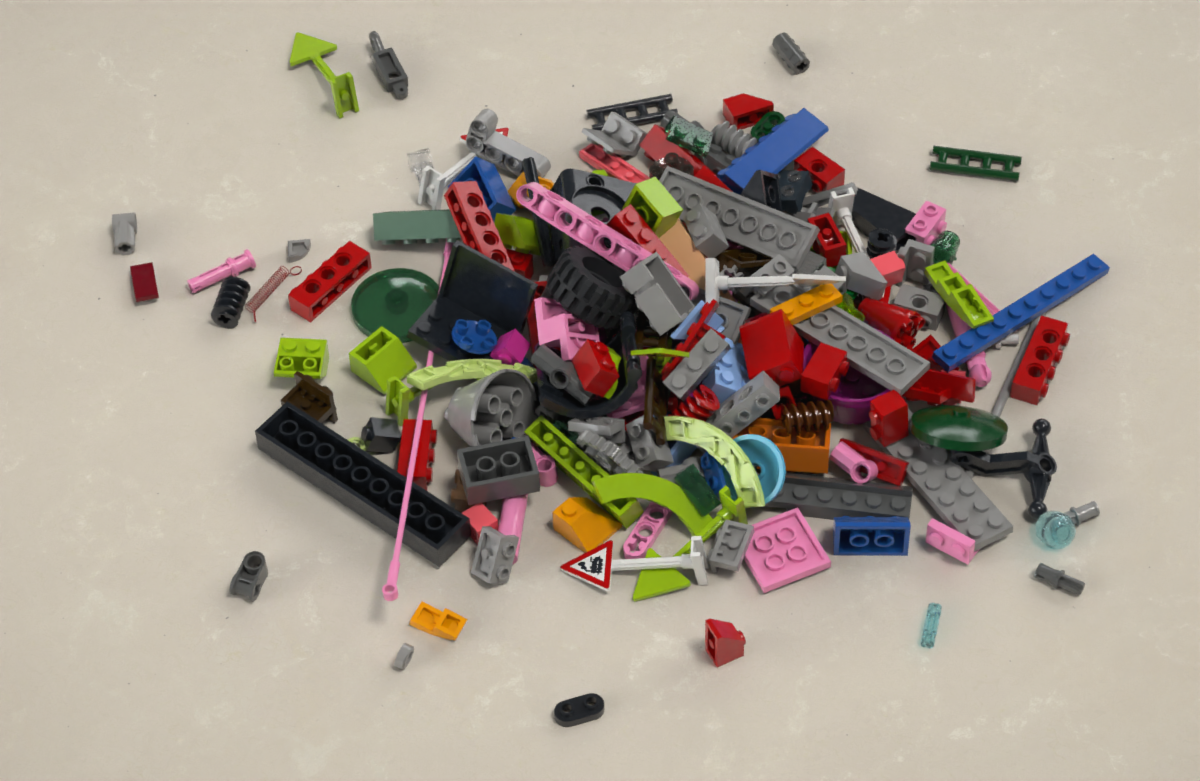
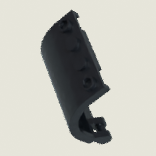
[534,311,642,419]

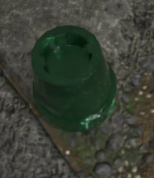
[929,230,960,265]

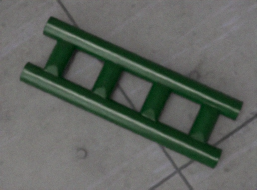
[930,145,1022,181]

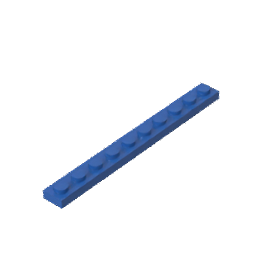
[931,254,1110,372]

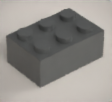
[457,436,540,505]

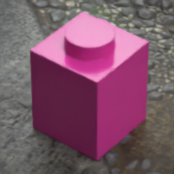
[490,329,531,366]

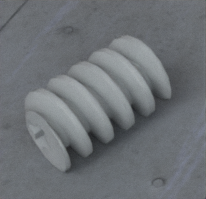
[709,121,757,158]

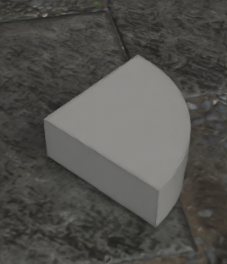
[288,239,311,263]

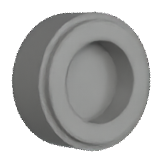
[394,643,414,669]

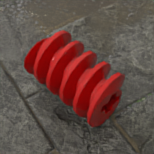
[668,385,720,422]

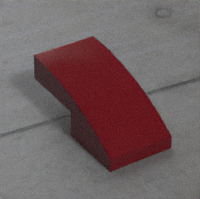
[130,262,159,302]

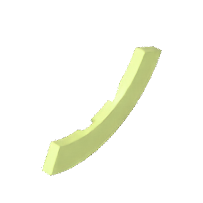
[407,359,538,391]
[664,416,765,508]

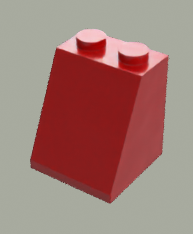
[739,309,804,387]

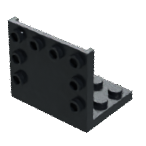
[407,240,538,379]

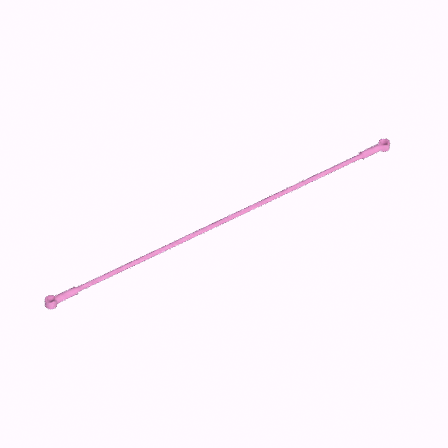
[382,238,455,601]

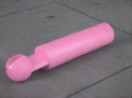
[946,303,992,387]
[498,494,528,564]

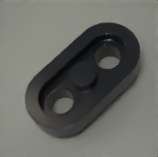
[554,693,605,727]

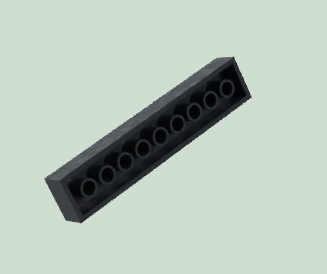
[255,401,471,567]

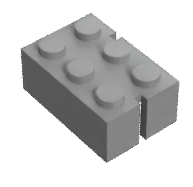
[620,251,695,336]

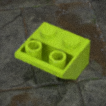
[494,213,553,256]
[349,326,417,395]
[274,337,329,379]

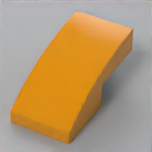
[409,601,467,641]

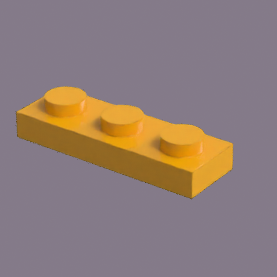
[770,284,843,325]

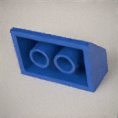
[448,156,516,222]
[833,516,911,556]

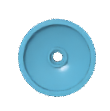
[721,434,786,508]

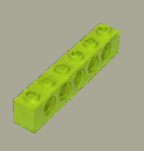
[524,415,644,529]

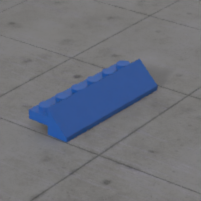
[716,108,829,195]

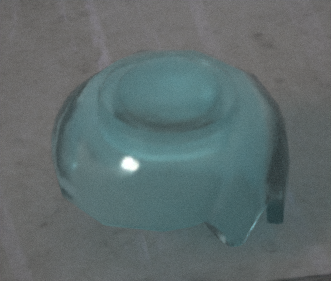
[1036,511,1076,549]

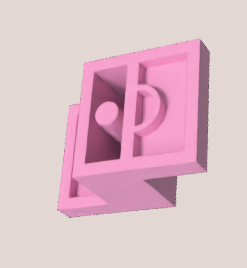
[534,297,600,363]

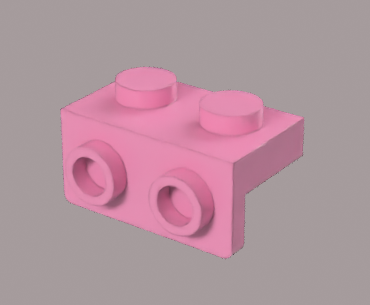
[905,201,947,246]
[926,518,980,565]

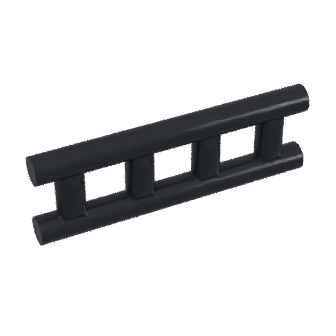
[586,94,678,131]

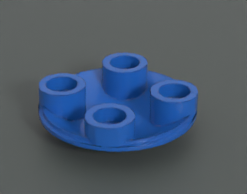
[452,319,497,354]

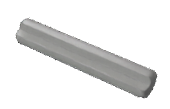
[802,182,858,209]

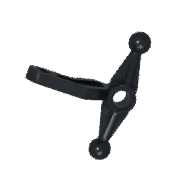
[951,418,1057,520]

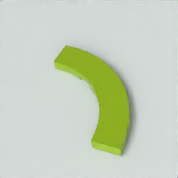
[592,473,718,536]

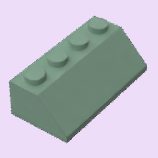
[373,209,461,245]

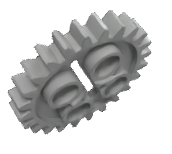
[576,430,644,475]

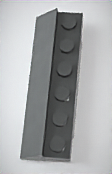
[765,472,913,520]

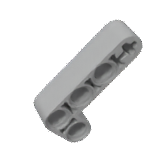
[466,109,551,178]

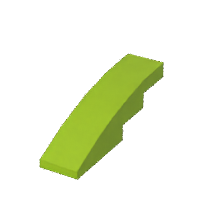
[924,261,994,329]

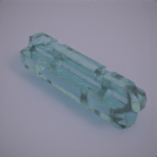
[920,602,942,649]

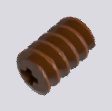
[780,399,834,434]

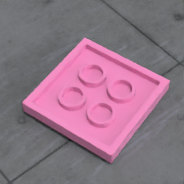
[744,507,831,593]

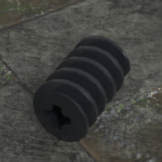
[866,229,897,259]
[211,277,251,329]

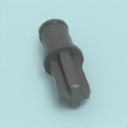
[1034,563,1085,595]

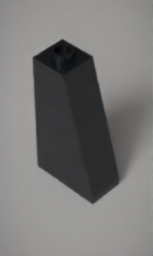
[852,187,916,254]

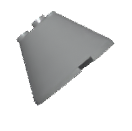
[444,369,538,447]

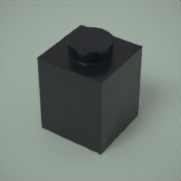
[361,417,401,453]

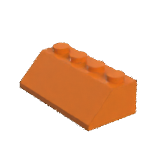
[733,418,831,474]

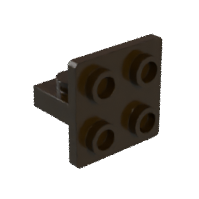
[280,371,338,423]

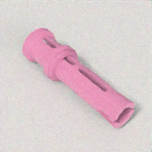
[187,249,256,293]

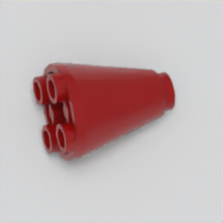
[857,298,925,348]

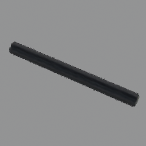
[522,157,555,268]

